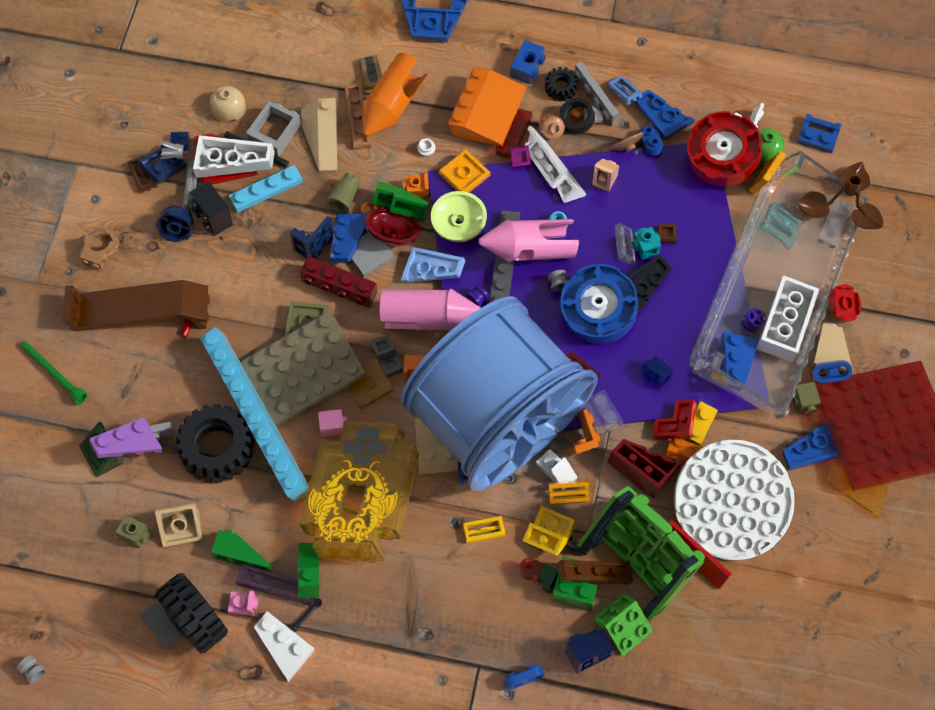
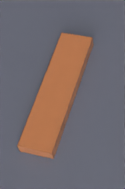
[344,84,372,150]

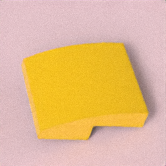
[522,506,578,556]

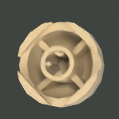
[210,86,246,123]

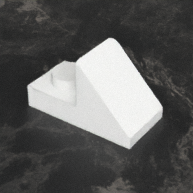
[536,449,577,491]

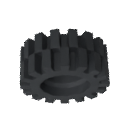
[545,67,578,102]

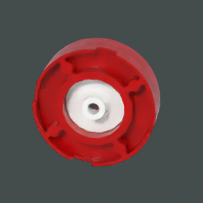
[687,111,762,187]

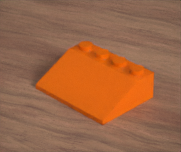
[448,66,527,147]

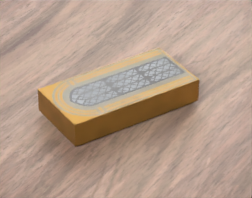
[360,55,382,91]

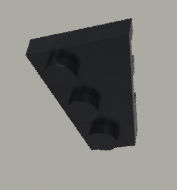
[627,255,672,315]

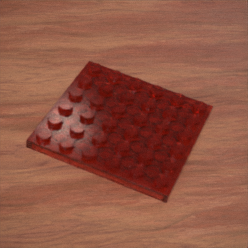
[815,361,935,491]

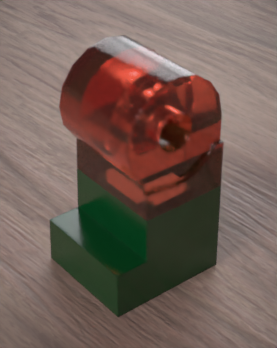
[520,558,558,593]

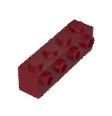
[300,256,378,308]

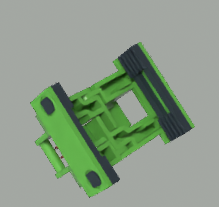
[576,486,705,621]

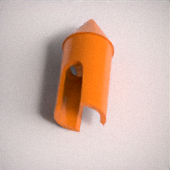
[362,53,428,137]

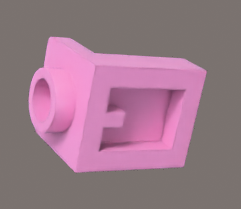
[228,591,259,616]

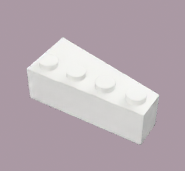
[193,135,275,178]

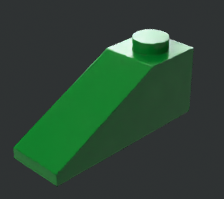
[211,529,272,574]
[298,543,319,598]

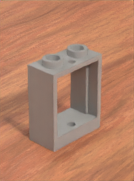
[246,101,301,157]

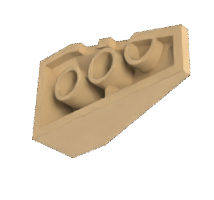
[301,98,338,172]

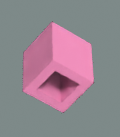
[318,409,348,437]

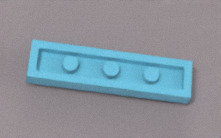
[229,165,303,213]

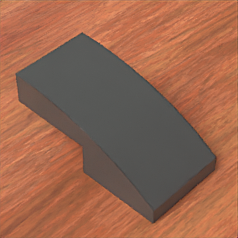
[370,335,404,379]
[140,603,182,648]

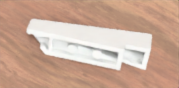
[525,126,587,203]

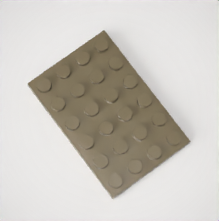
[240,311,367,427]

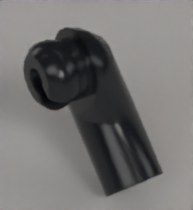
[564,536,588,556]

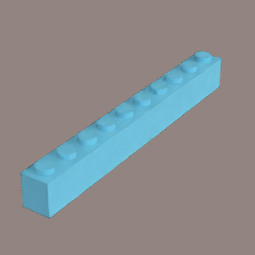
[200,327,312,501]

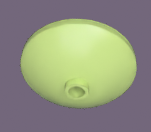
[431,191,487,242]

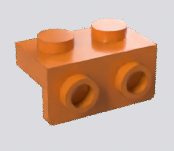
[665,439,704,471]

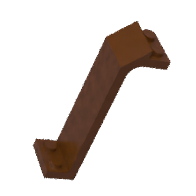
[62,280,210,331]

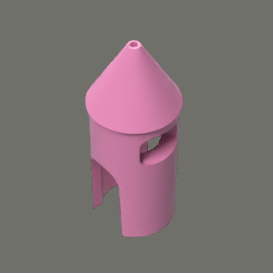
[479,219,579,262]
[380,289,481,332]

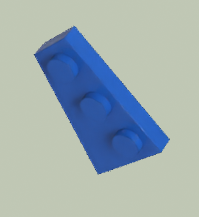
[634,90,695,140]
[330,214,367,263]
[721,332,759,389]
[782,419,845,471]

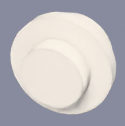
[417,138,435,156]

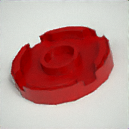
[829,284,861,322]

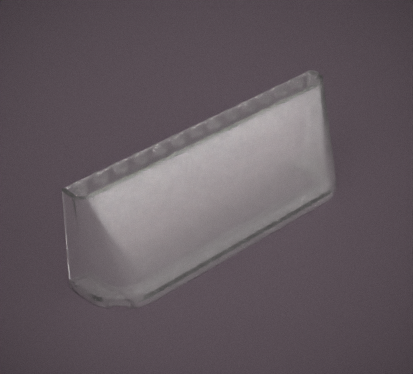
[689,150,868,419]

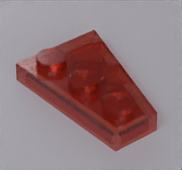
[496,108,533,158]

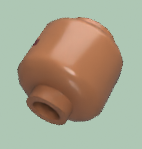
[539,114,565,139]

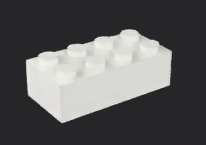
[756,275,819,362]

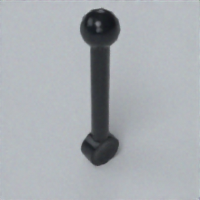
[290,598,322,632]

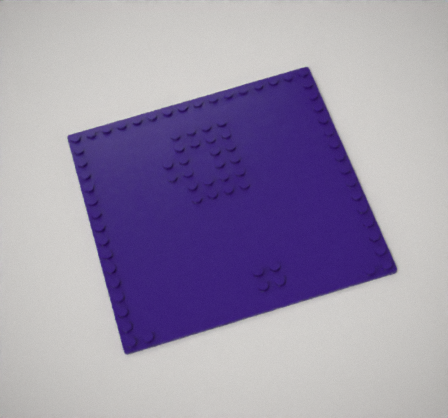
[428,143,770,431]

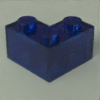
[565,629,615,674]

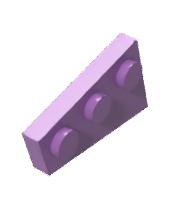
[89,417,162,458]

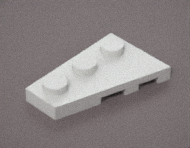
[254,612,315,682]

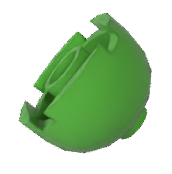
[759,128,784,165]

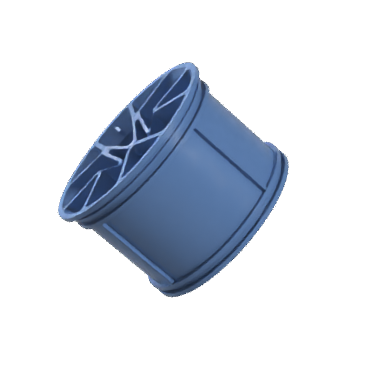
[401,296,598,491]

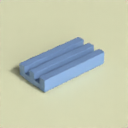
[607,75,643,105]

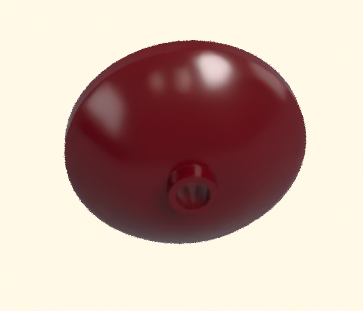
[365,208,420,246]

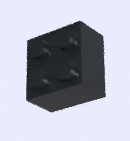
[189,181,233,236]

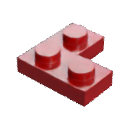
[653,399,697,440]

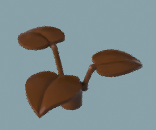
[797,162,883,229]

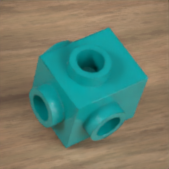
[632,227,661,260]

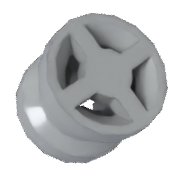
[548,270,568,292]

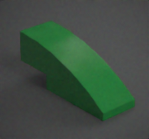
[372,181,430,220]

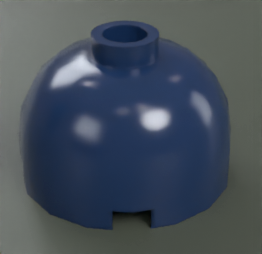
[155,205,194,242]

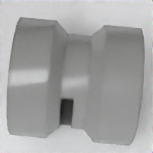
[16,655,46,684]

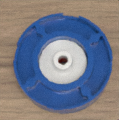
[560,264,638,344]

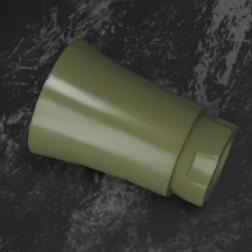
[325,173,360,214]

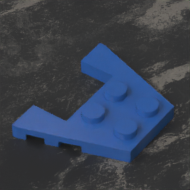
[401,0,468,42]

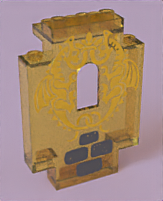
[299,421,419,563]

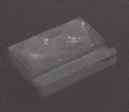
[582,390,623,436]

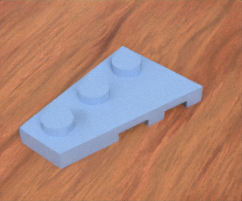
[400,247,465,283]

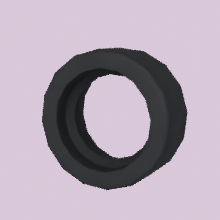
[560,97,595,134]

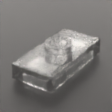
[615,223,635,264]

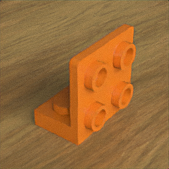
[568,409,600,456]

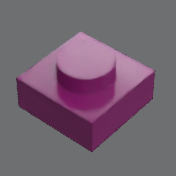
[510,145,531,167]

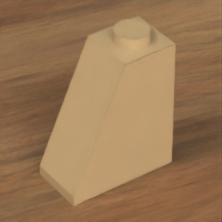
[811,323,853,380]

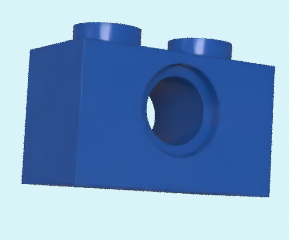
[510,40,546,84]

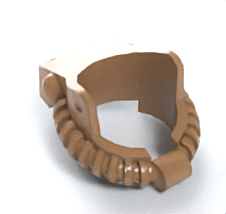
[80,229,120,269]

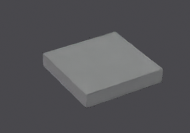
[351,232,395,277]

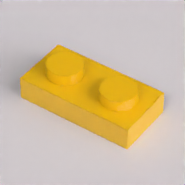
[686,401,718,445]

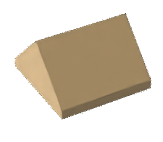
[155,503,203,547]

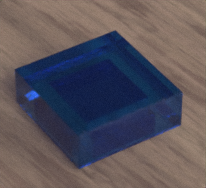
[170,132,190,151]

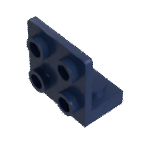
[290,216,333,259]

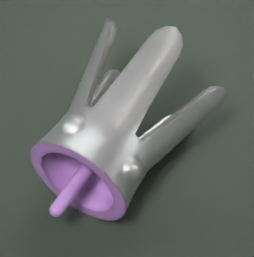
[160,140,188,159]

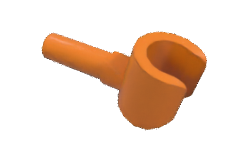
[571,107,583,122]

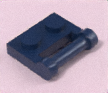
[137,145,186,184]

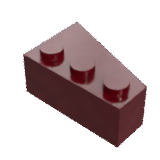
[607,439,682,498]

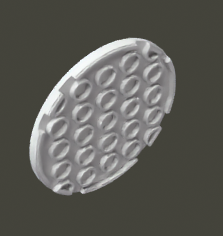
[674,440,794,560]

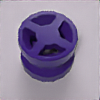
[466,285,490,307]
[742,308,766,331]

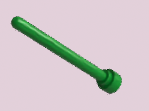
[20,341,88,405]

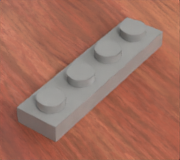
[574,61,619,126]

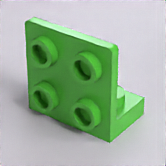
[593,594,653,656]

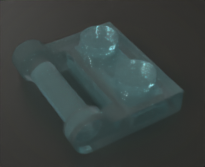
[759,202,803,249]

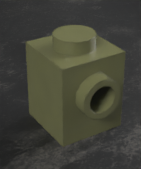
[792,382,821,414]
[115,515,150,548]

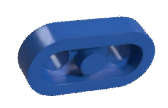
[639,126,663,155]
[813,360,852,383]
[503,664,545,690]

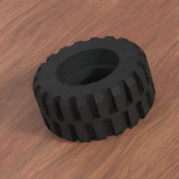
[176,404,254,483]
[154,573,228,654]

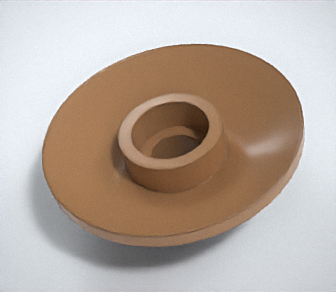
[610,132,644,152]

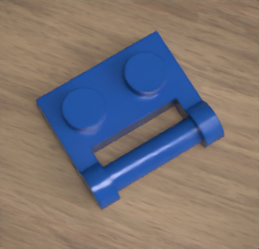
[797,113,842,154]

